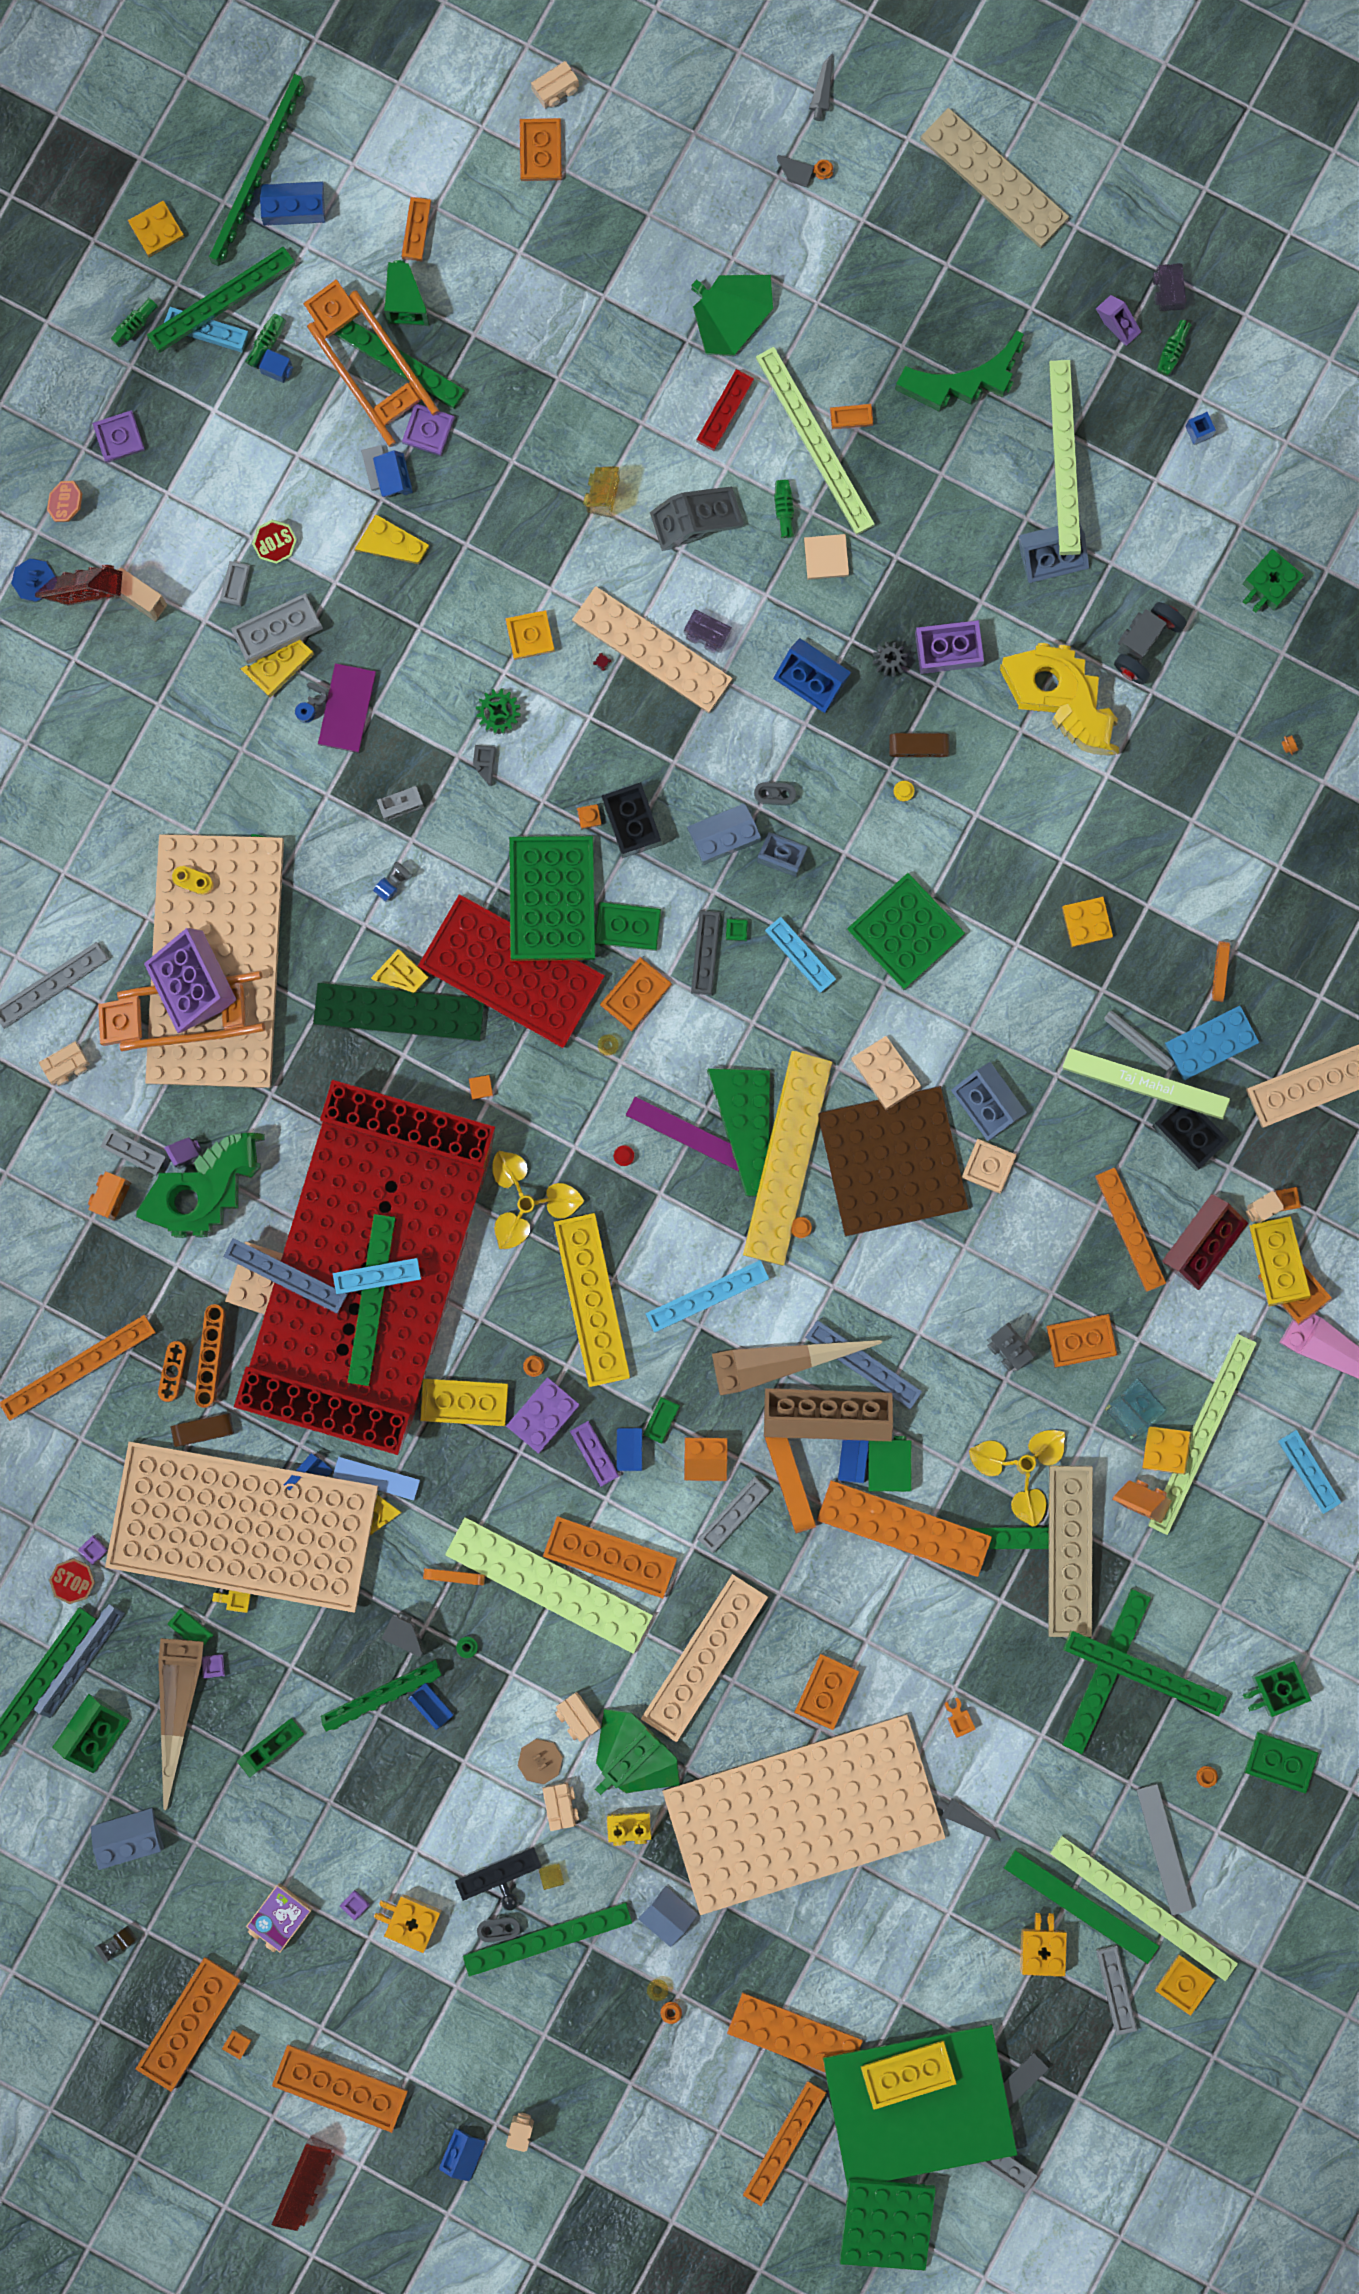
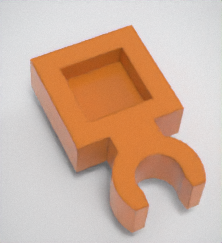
[944,1697,976,1738]

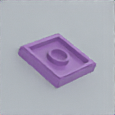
[402,404,455,456]
[92,410,145,463]

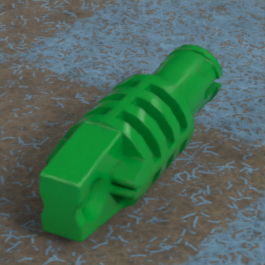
[111,297,158,347]
[245,313,286,369]
[1156,320,1192,376]
[774,479,794,539]

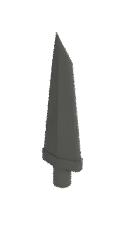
[809,53,833,121]
[935,1798,1001,1842]

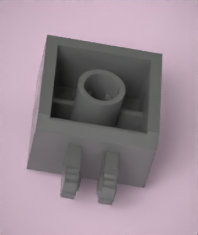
[987,1322,1037,1372]

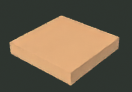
[804,534,849,580]
[962,1139,1016,1194]

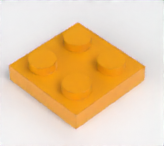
[128,201,185,257]
[505,610,555,660]
[1062,897,1113,948]
[1142,1426,1191,1475]
[1154,1954,1215,2016]

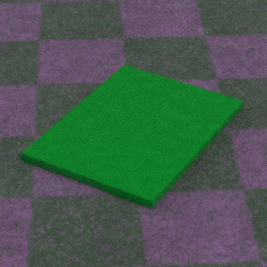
[823,2024,1017,2188]

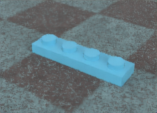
[164,307,249,353]
[765,917,836,993]
[333,1258,421,1295]
[1277,1430,1341,1514]

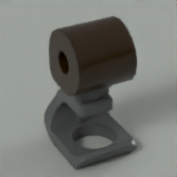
[94,1925,138,1963]

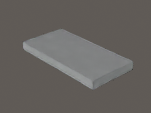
[231,593,323,664]

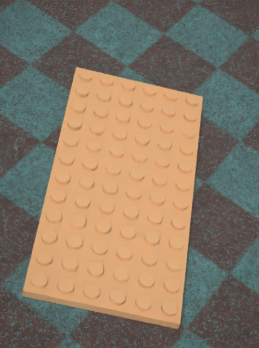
[145,834,284,1088]
[105,1442,379,1613]
[662,1714,946,1915]

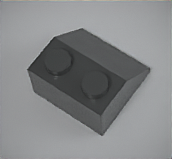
[382,1612,425,1657]

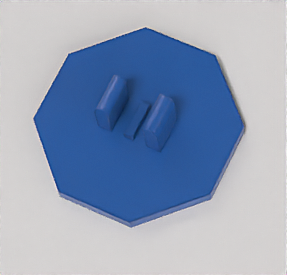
[11,558,56,602]

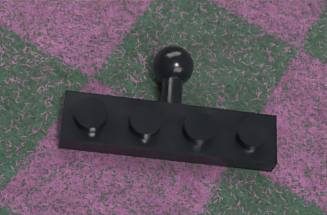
[455,1847,542,1911]

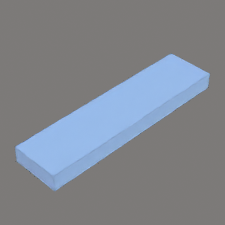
[333,1457,420,1500]

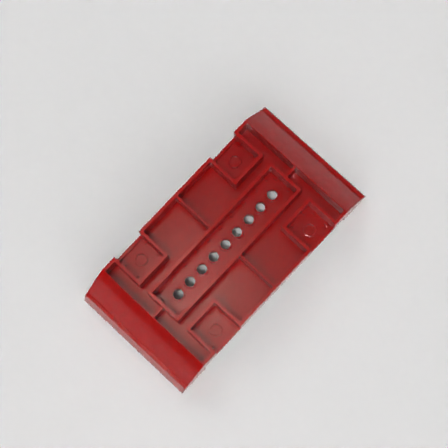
[234,1080,495,1455]

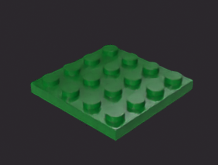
[846,873,965,991]
[839,2179,936,2271]

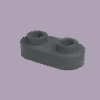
[754,782,796,806]
[477,1917,520,1942]

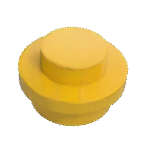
[893,781,914,802]

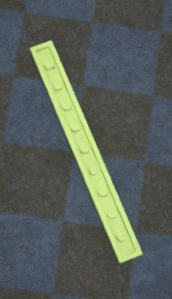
[756,347,875,536]
[1049,360,1081,555]
[1147,1334,1256,1535]
[1050,1836,1238,1981]

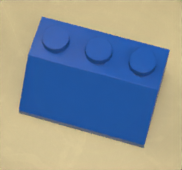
[260,181,325,226]
[773,638,851,713]

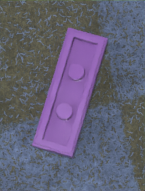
[570,1421,619,1487]

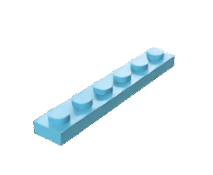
[645,1260,769,1333]

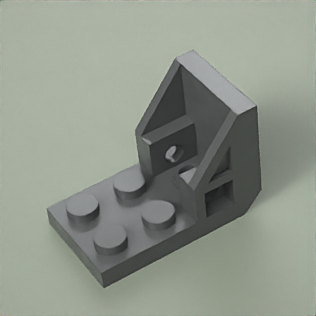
[650,486,744,551]

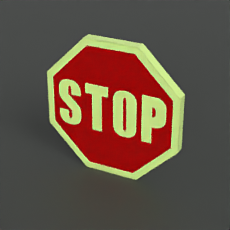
[252,519,297,564]

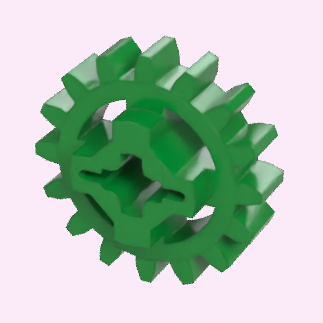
[476,689,521,735]

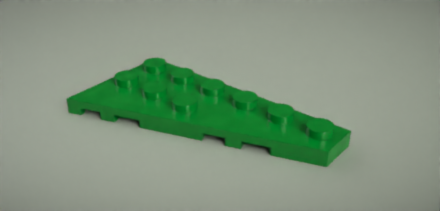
[706,1068,770,1197]

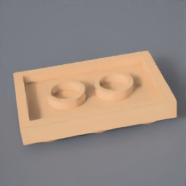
[851,1036,921,1110]
[225,1241,283,1314]

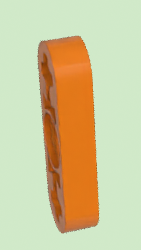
[1212,941,1230,1002]
[158,1341,187,1402]
[423,1568,485,1585]

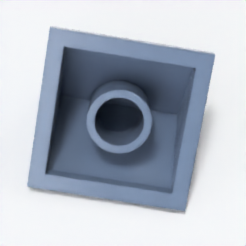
[757,832,808,877]
[638,1886,698,1947]

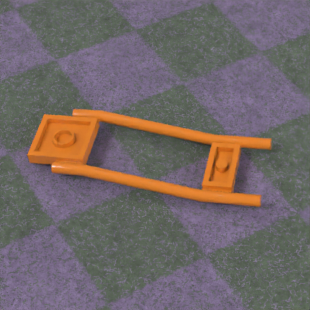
[303,279,439,447]
[98,971,265,1052]

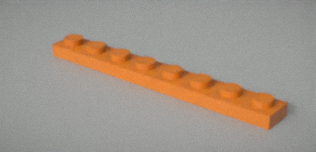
[0,1315,156,1421]

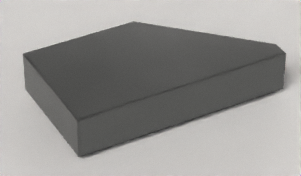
[777,155,814,188]
[473,745,496,786]

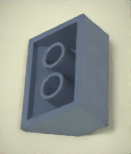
[1018,523,1089,583]
[687,803,761,865]
[951,1062,1027,1141]
[91,1808,164,1870]

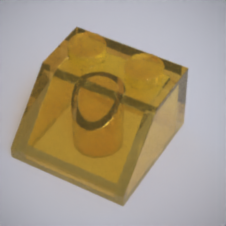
[583,466,620,518]

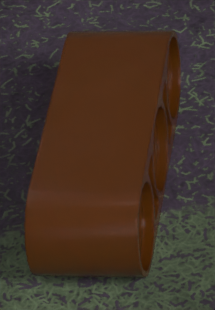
[889,733,950,758]
[170,1413,234,1447]

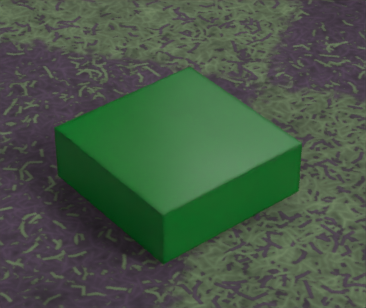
[726,919,748,942]

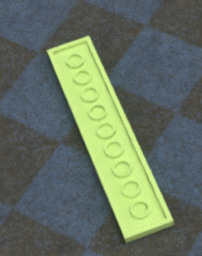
[445,1517,653,1654]

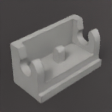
[377,786,424,822]

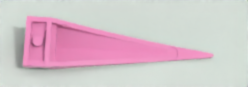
[1279,1314,1359,1379]

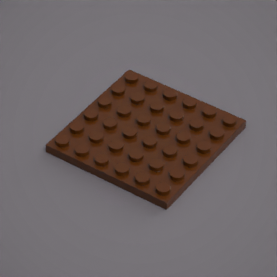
[818,1086,969,1237]

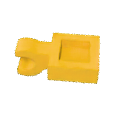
[212,1590,251,1613]

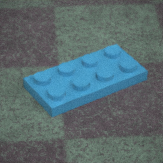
[1165,1006,1259,1081]

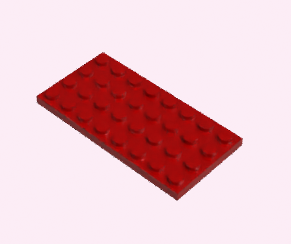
[418,894,605,1049]

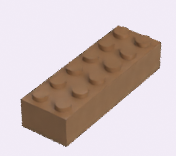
[764,1388,893,1441]

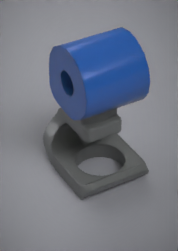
[295,682,328,723]
[373,862,413,902]

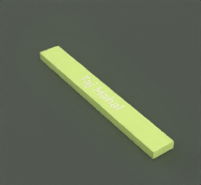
[1062,1048,1230,1120]

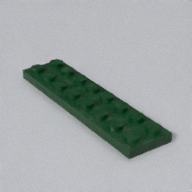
[313,983,484,1042]

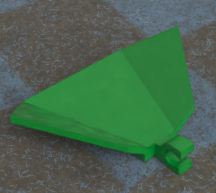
[691,275,773,356]
[595,1708,680,1795]

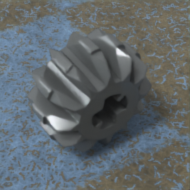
[873,642,908,677]

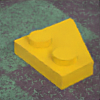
[371,949,430,993]

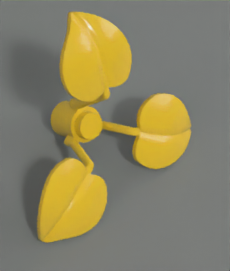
[493,1151,584,1249]
[969,1430,1065,1527]

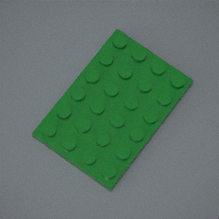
[509,836,595,961]

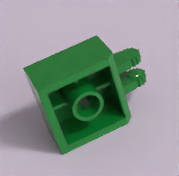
[1242,549,1304,613]
[1242,1660,1312,1717]

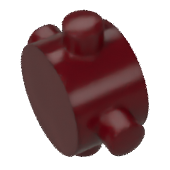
[593,653,611,671]

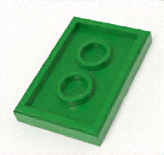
[595,902,661,951]
[1244,1732,1319,1794]

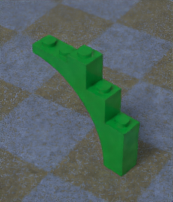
[895,331,1025,411]

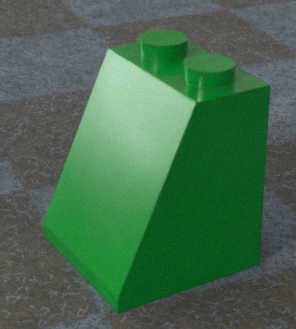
[384,260,429,326]

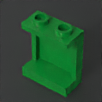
[868,1436,911,1492]

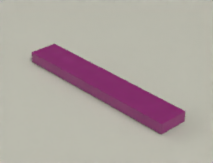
[625,1097,739,1171]

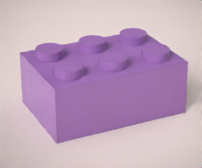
[915,620,984,674]
[506,1377,580,1454]

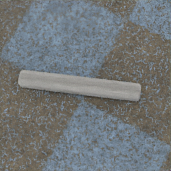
[1104,1011,1174,1071]

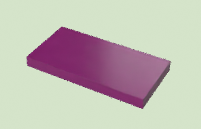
[318,663,376,753]

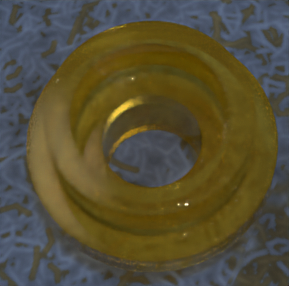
[597,1035,619,1056]
[647,1979,668,2001]

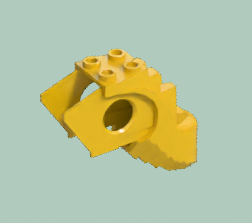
[1000,643,1119,756]

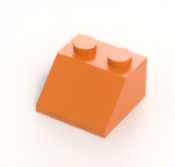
[88,1171,131,1221]
[684,1438,727,1481]
[1112,1480,1172,1523]

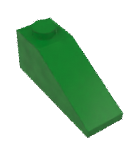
[237,1718,304,1778]

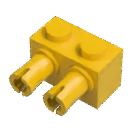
[607,1812,651,1846]

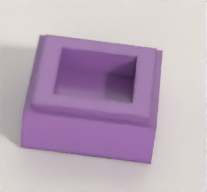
[78,1535,108,1565]
[202,1654,225,1678]
[340,1890,370,1921]

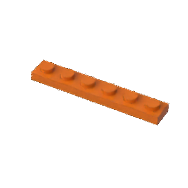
[1095,1168,1166,1292]
[743,2080,826,2207]

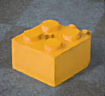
[374,1894,442,1953]
[1020,1913,1067,1977]

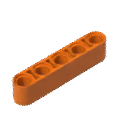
[195,1304,226,1408]
[765,1437,816,1534]

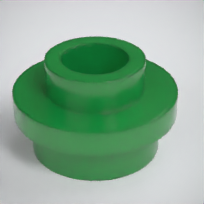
[456,1637,478,1658]

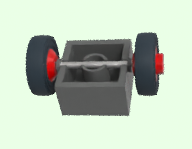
[1114,602,1187,685]

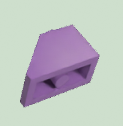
[1096,295,1141,346]
[164,1137,202,1169]

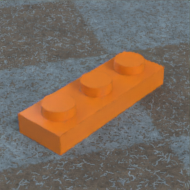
[401,197,431,262]

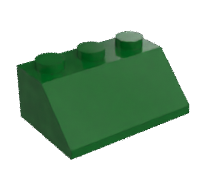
[52,1694,130,1774]

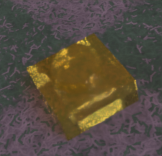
[538,1863,565,1890]

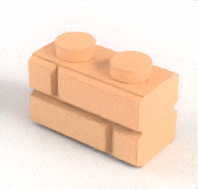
[531,61,579,108]
[39,1041,90,1086]
[1246,1191,1283,1223]
[555,1692,601,1742]
[542,1782,579,1831]
[506,2113,534,2152]

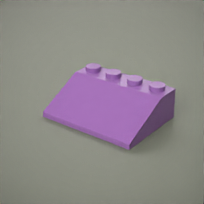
[144,928,236,1033]

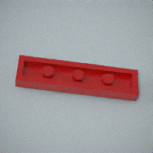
[696,369,754,451]

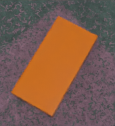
[830,404,873,430]

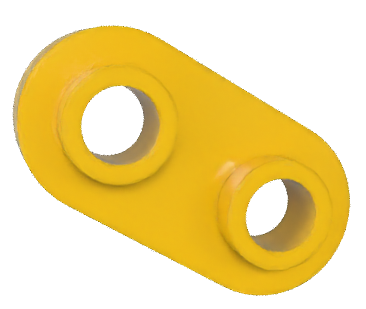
[172,866,213,895]

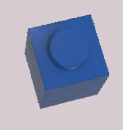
[259,349,293,383]
[1185,412,1216,445]

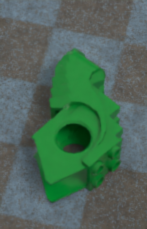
[136,1133,265,1238]

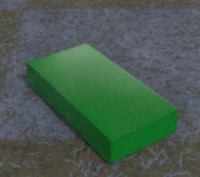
[643,1397,680,1444]
[167,1607,214,1647]

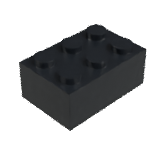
[602,782,662,859]
[1152,1105,1229,1171]

